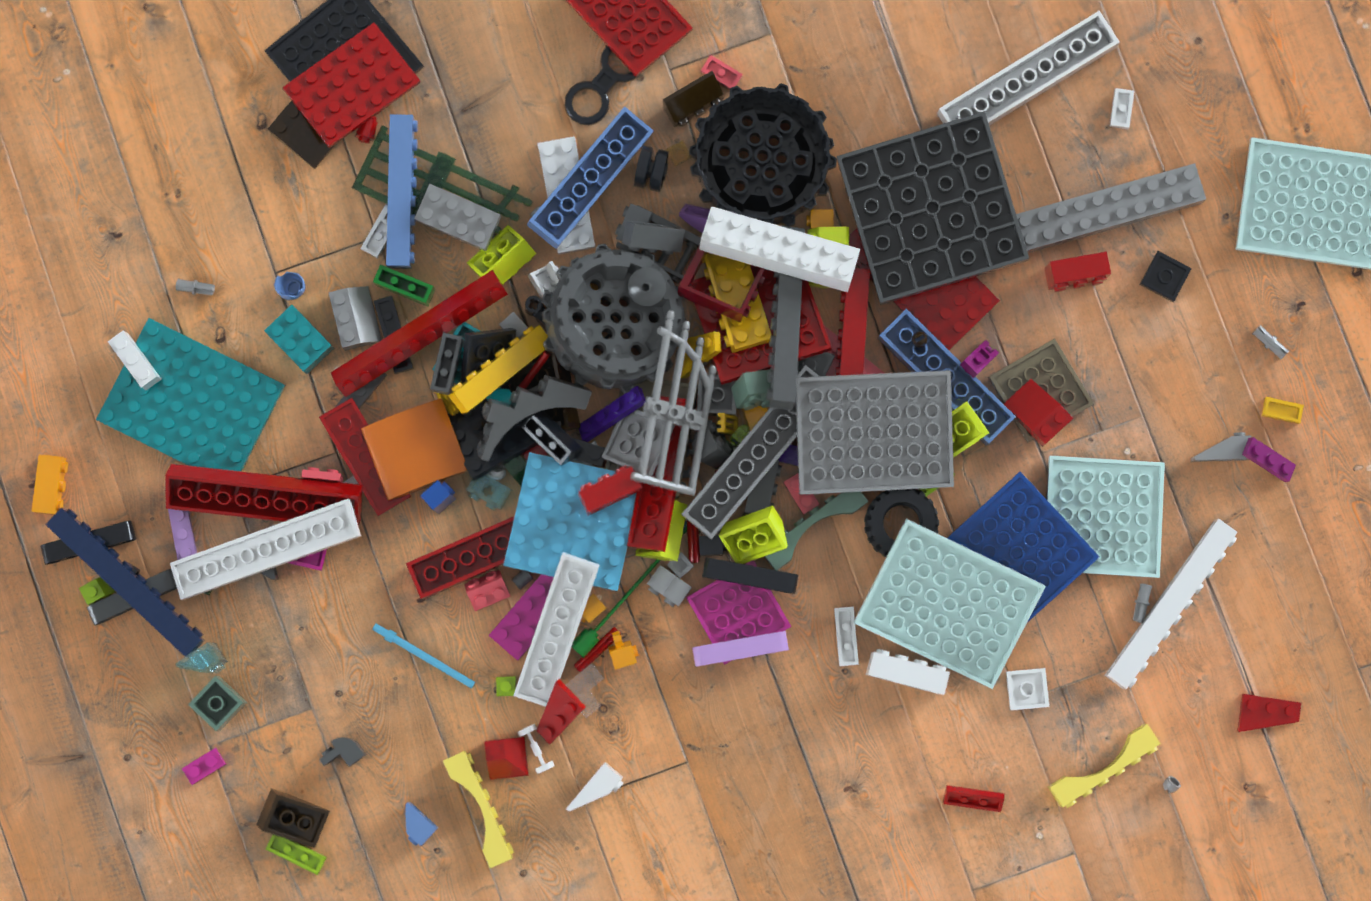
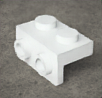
[528,261,559,299]

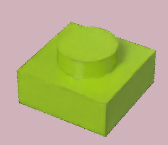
[496,676,516,696]

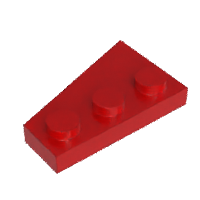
[536,679,586,745]
[1237,694,1301,732]

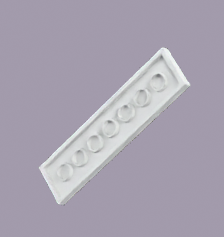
[513,552,599,707]

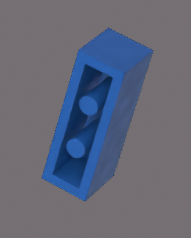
[420,480,456,514]

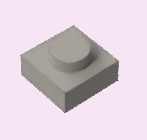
[667,552,694,579]

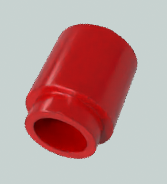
[355,116,378,143]

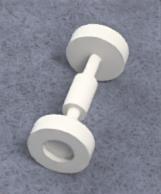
[517,724,555,774]

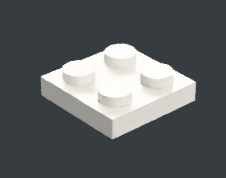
[1006,668,1049,710]

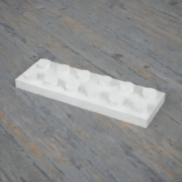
[538,136,596,255]

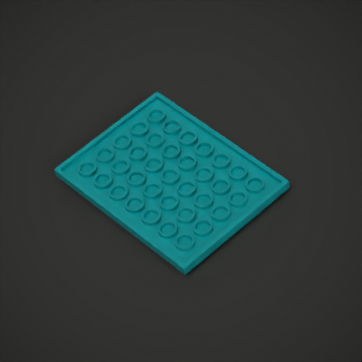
[96,318,286,472]

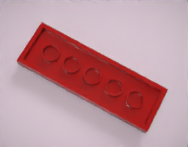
[319,398,411,516]

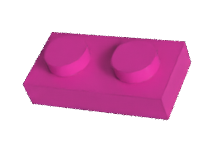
[182,748,226,785]

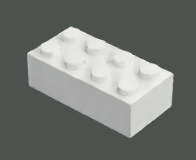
[866,649,950,695]

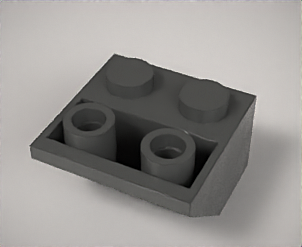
[692,420,734,469]

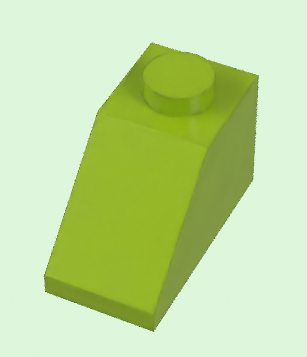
[79,577,117,605]

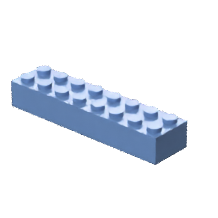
[527,106,654,249]
[877,309,1016,446]

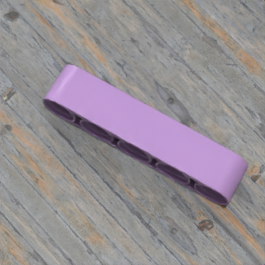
[692,631,789,667]

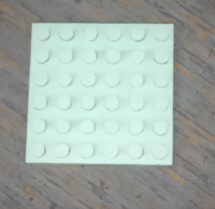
[1047,456,1165,578]

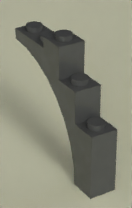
[477,375,592,461]

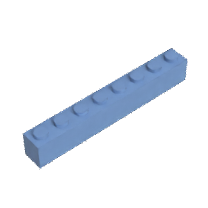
[386,114,418,269]

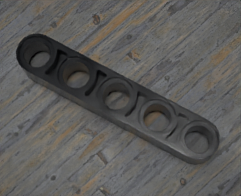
[40,521,136,565]
[702,558,799,594]

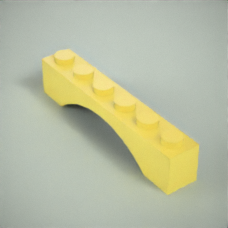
[1047,724,1160,808]
[443,751,514,868]

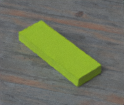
[266,835,327,875]

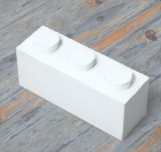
[108,330,161,390]

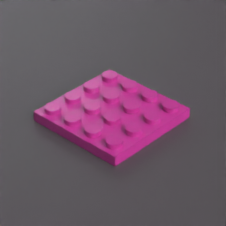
[686,560,791,665]

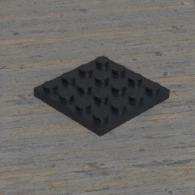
[448,384,538,481]

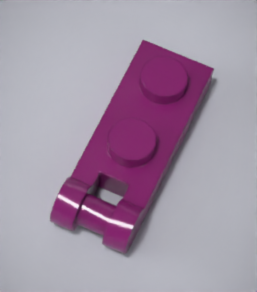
[960,340,999,378]

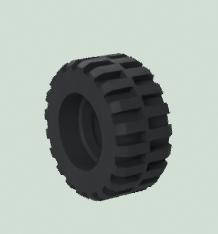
[864,489,939,557]

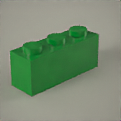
[373,264,436,307]

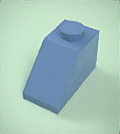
[405,802,439,846]

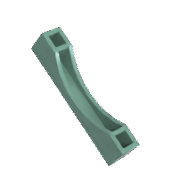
[764,492,869,570]

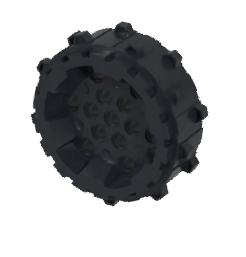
[689,83,837,227]

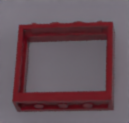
[678,245,770,323]

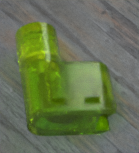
[730,424,750,448]

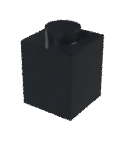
[699,535,727,557]

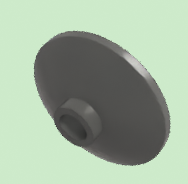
[628,267,666,306]

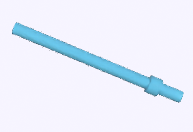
[372,623,475,689]

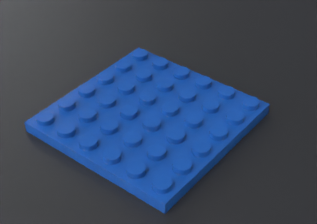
[947,471,1100,622]

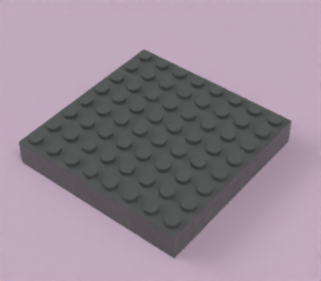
[837,111,1029,305]

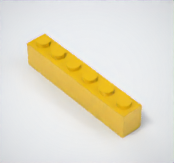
[448,325,548,414]

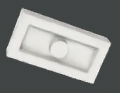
[1109,88,1134,129]

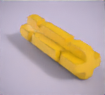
[435,393,459,416]

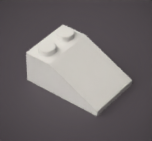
[566,762,623,811]

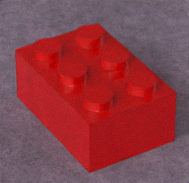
[1045,251,1111,292]
[578,465,642,516]

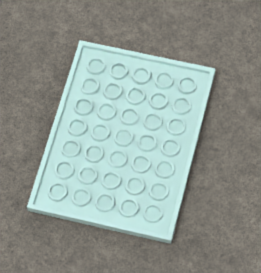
[1235,137,1371,270]
[854,519,1046,689]

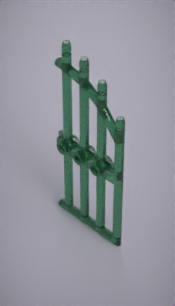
[352,125,533,234]

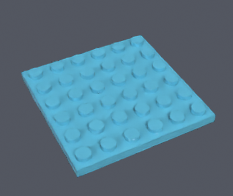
[503,452,637,591]

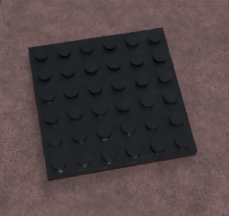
[264,0,424,82]

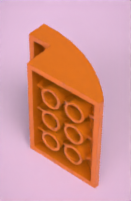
[361,398,467,501]

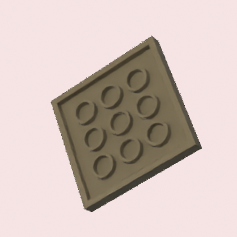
[988,338,1094,443]

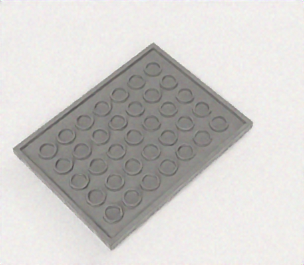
[796,370,954,495]

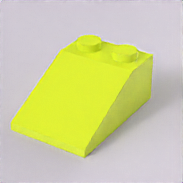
[952,401,989,458]

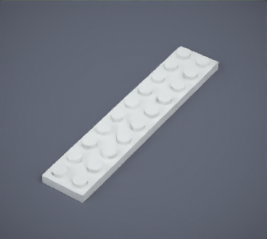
[170,499,361,600]

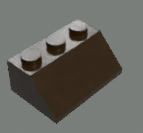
[663,71,724,127]

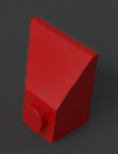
[484,737,529,780]

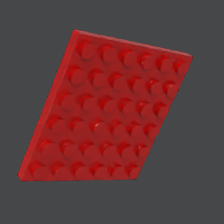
[690,265,832,385]

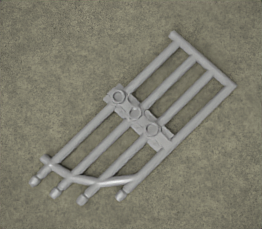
[631,310,716,496]

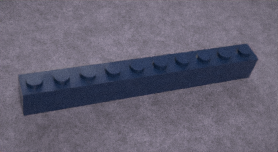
[45,508,205,657]

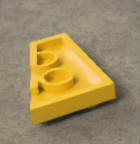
[681,332,721,379]

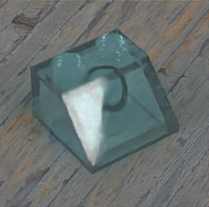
[175,642,228,674]

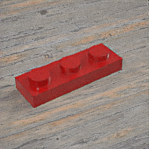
[943,785,1005,812]

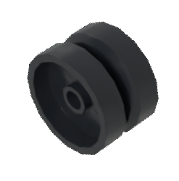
[634,145,669,192]

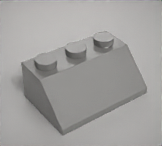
[329,286,382,351]

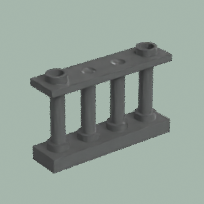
[616,205,701,283]

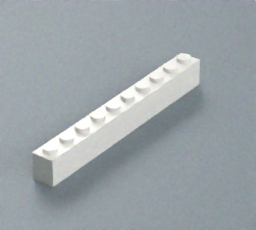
[1104,519,1237,689]

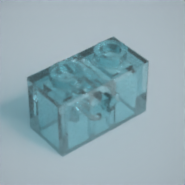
[466,475,512,511]

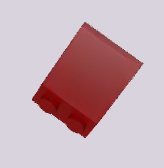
[1004,379,1073,446]

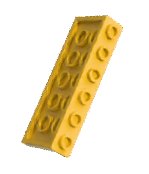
[702,252,771,353]

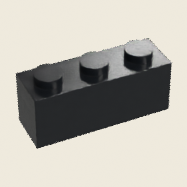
[520,410,582,466]

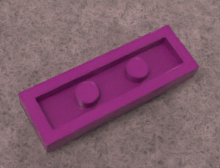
[1242,437,1296,482]

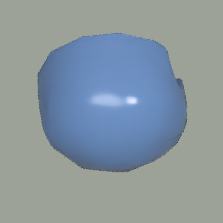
[274,271,306,300]

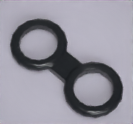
[564,45,640,125]

